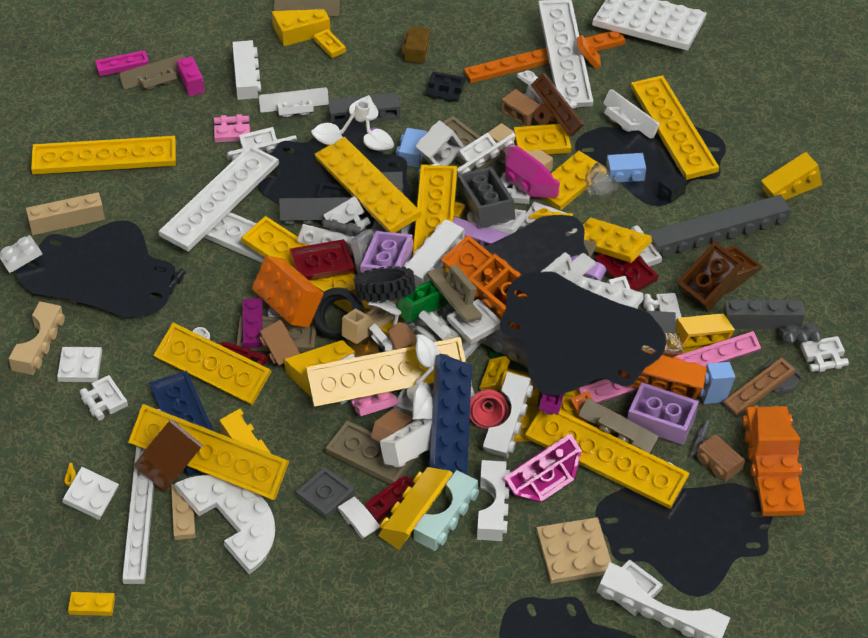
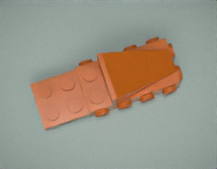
[441,235,527,330]
[742,406,805,516]

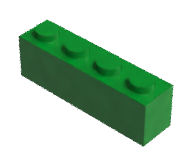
[397,273,449,323]

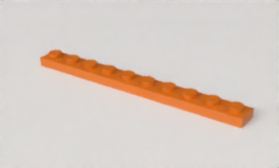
[464,31,625,83]

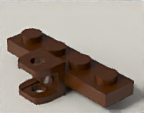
[531,73,584,137]

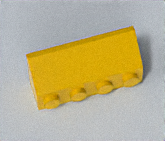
[379,467,453,550]

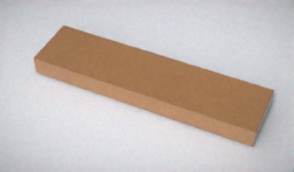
[723,357,795,417]

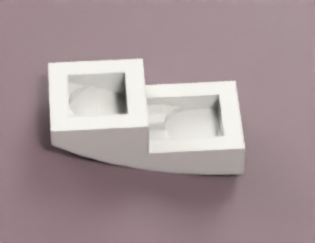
[337,496,380,540]

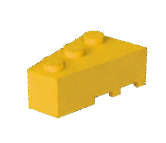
[272,9,331,46]
[761,152,822,200]
[665,313,735,357]
[284,340,355,396]
[220,409,270,453]

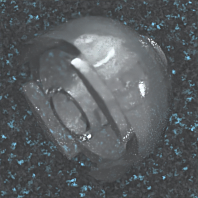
[585,163,620,199]

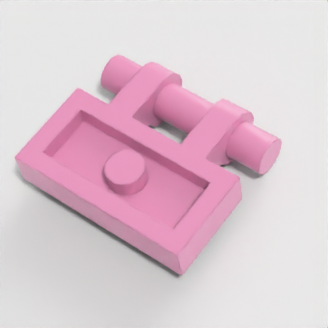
[214,114,250,142]
[350,392,398,416]

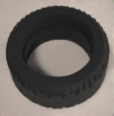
[313,288,365,340]

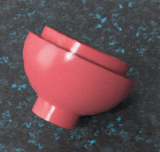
[470,389,508,429]

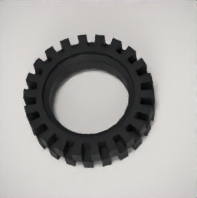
[354,266,416,302]

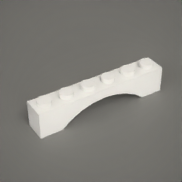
[597,562,730,638]

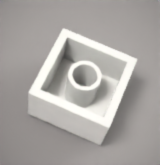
[415,120,465,166]

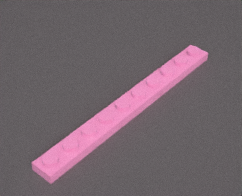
[577,331,761,404]

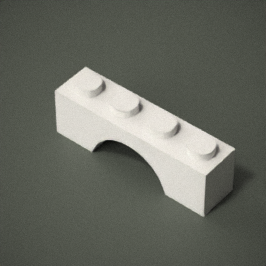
[483,372,534,458]
[477,460,510,541]

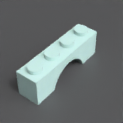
[414,470,479,551]

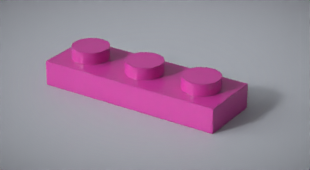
[95,50,149,76]

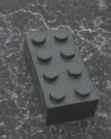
[457,167,516,228]

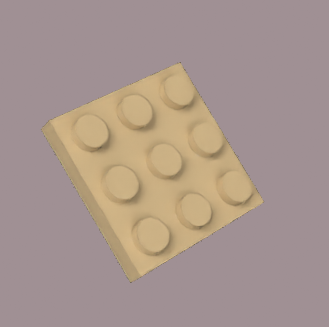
[536,517,612,584]

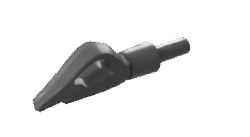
[689,420,710,458]

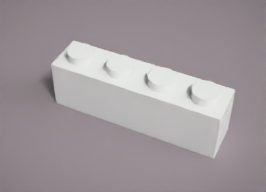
[233,40,261,100]
[403,219,464,287]
[380,419,432,467]

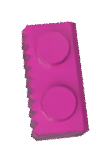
[177,57,205,96]

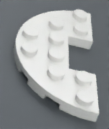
[175,475,275,574]

